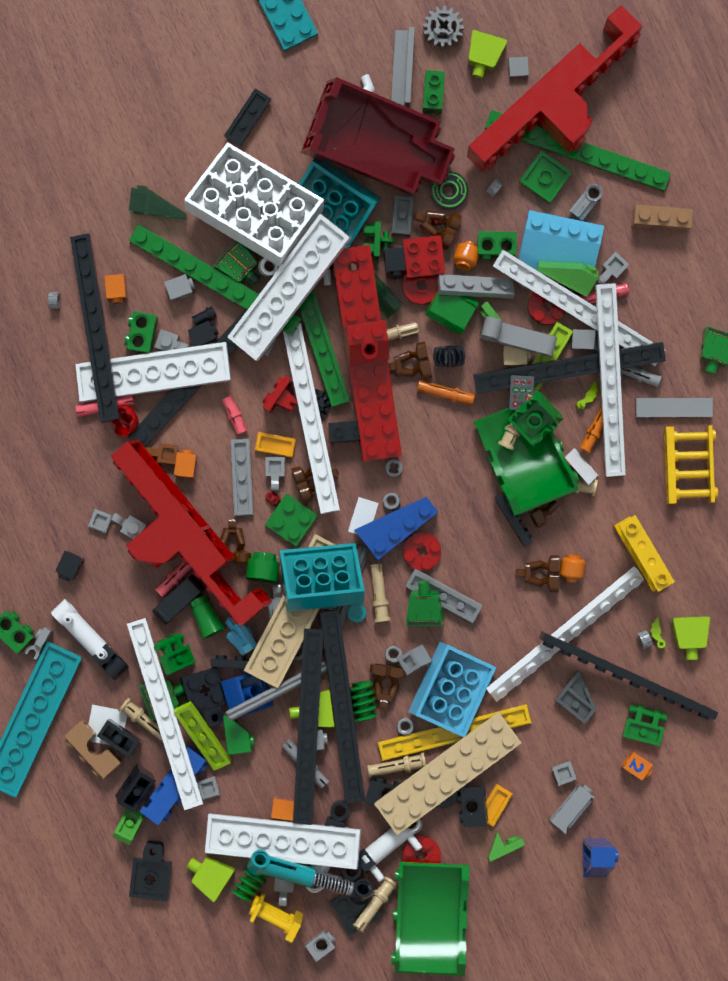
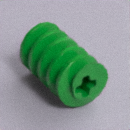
[349,681,378,722]
[230,861,270,902]

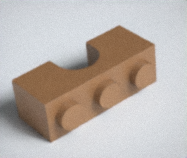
[631,204,693,232]
[64,719,122,779]

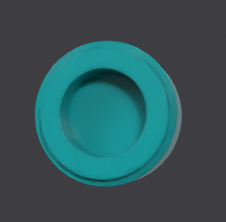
[347,604,366,622]

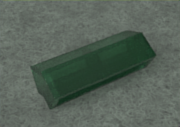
[374,273,403,318]

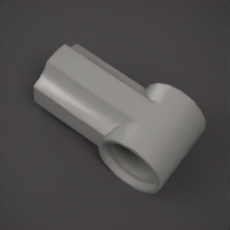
[569,184,603,221]

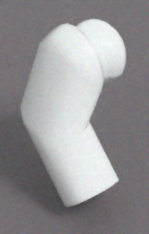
[360,74,375,93]

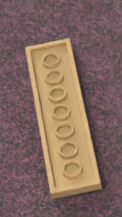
[243,534,335,688]
[374,712,521,835]

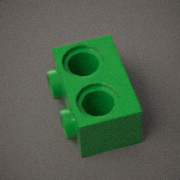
[422,70,445,114]
[477,231,517,260]
[124,311,158,354]
[0,611,35,654]

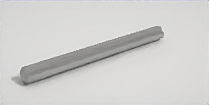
[226,662,327,721]

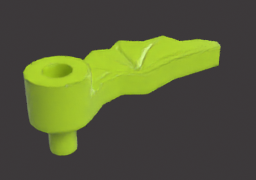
[576,382,598,410]
[650,617,666,649]

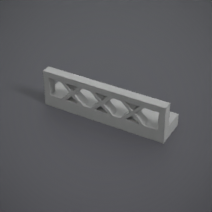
[391,27,415,108]

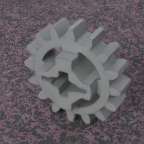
[423,6,464,49]

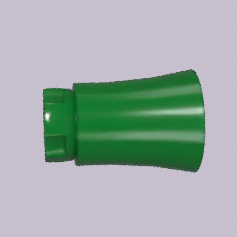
[189,595,226,640]

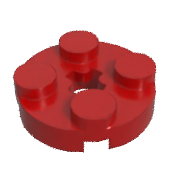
[402,274,438,305]
[528,292,565,325]
[403,532,441,570]
[402,835,441,864]

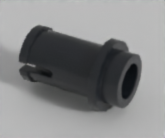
[192,306,217,326]

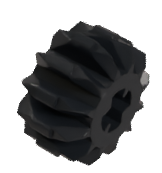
[433,345,466,367]

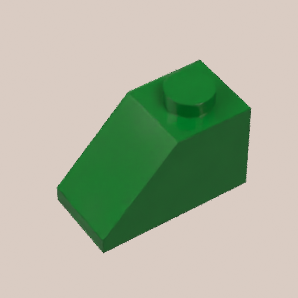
[223,715,255,755]

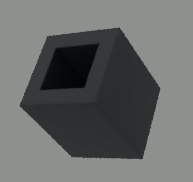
[187,321,219,346]
[55,551,84,582]

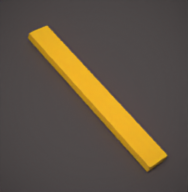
[378,704,531,761]

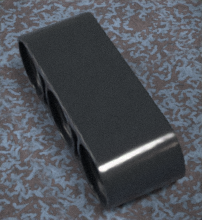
[152,574,206,625]

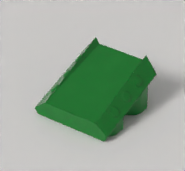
[425,291,478,335]
[508,391,563,446]

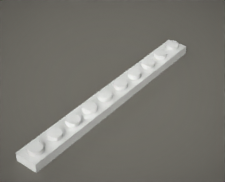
[493,250,665,366]
[595,283,626,477]
[283,323,340,514]
[486,566,644,702]
[127,618,203,810]

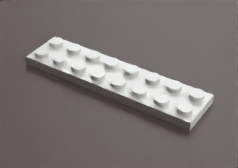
[228,214,351,361]
[75,342,232,403]
[205,813,361,869]

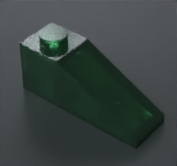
[129,185,187,220]

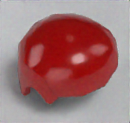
[111,405,139,437]

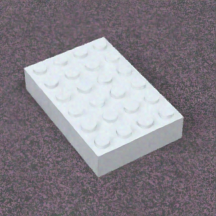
[184,142,324,267]

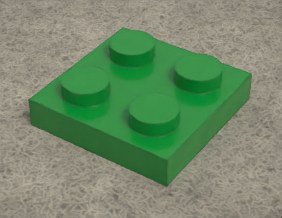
[519,150,572,204]
[265,493,318,547]

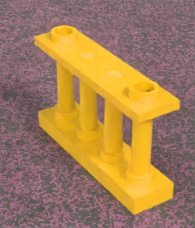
[664,425,718,504]
[614,515,675,592]
[248,892,303,943]

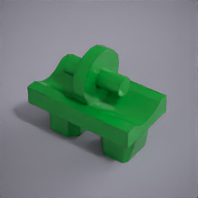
[364,222,394,259]

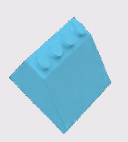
[518,210,604,276]
[408,642,496,737]

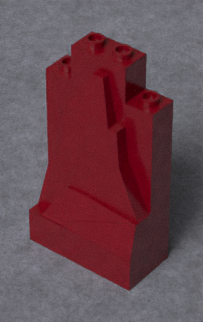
[301,77,455,195]

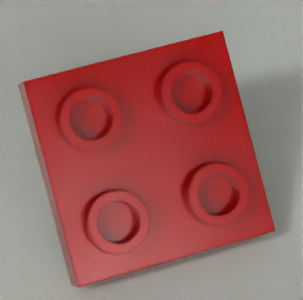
[403,235,445,278]
[262,375,298,414]

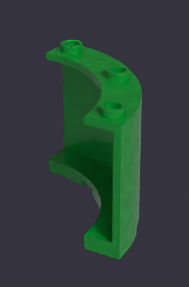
[473,407,580,516]
[391,862,469,976]

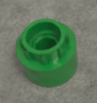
[245,552,280,583]

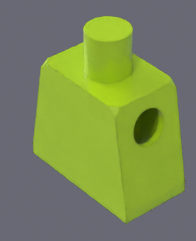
[468,30,507,79]
[671,616,710,660]
[289,689,335,727]
[186,856,235,902]

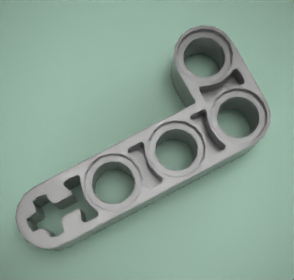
[480,316,557,357]

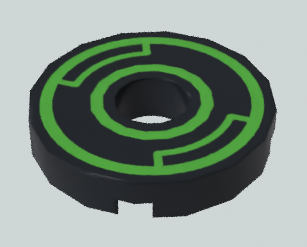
[430,171,468,210]

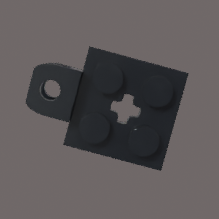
[179,667,227,727]
[129,840,172,901]

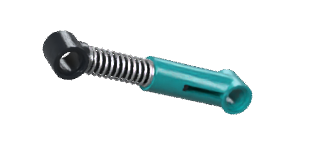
[247,850,373,905]

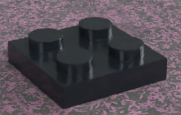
[330,890,383,936]

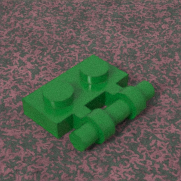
[154,633,195,675]
[622,705,667,746]

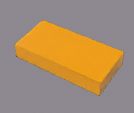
[255,432,296,458]
[486,784,513,827]

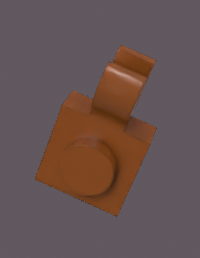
[145,443,179,464]

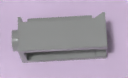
[549,784,595,834]

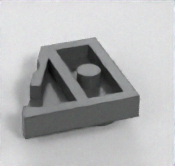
[554,671,597,724]

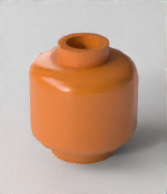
[453,241,479,271]
[559,554,586,583]

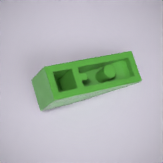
[537,261,598,297]

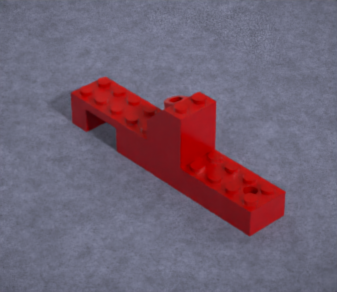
[466,5,642,173]
[332,245,402,461]
[111,439,272,626]

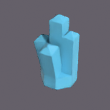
[226,617,257,655]

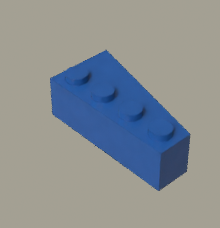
[354,497,438,560]
[139,746,207,825]
[583,838,618,877]

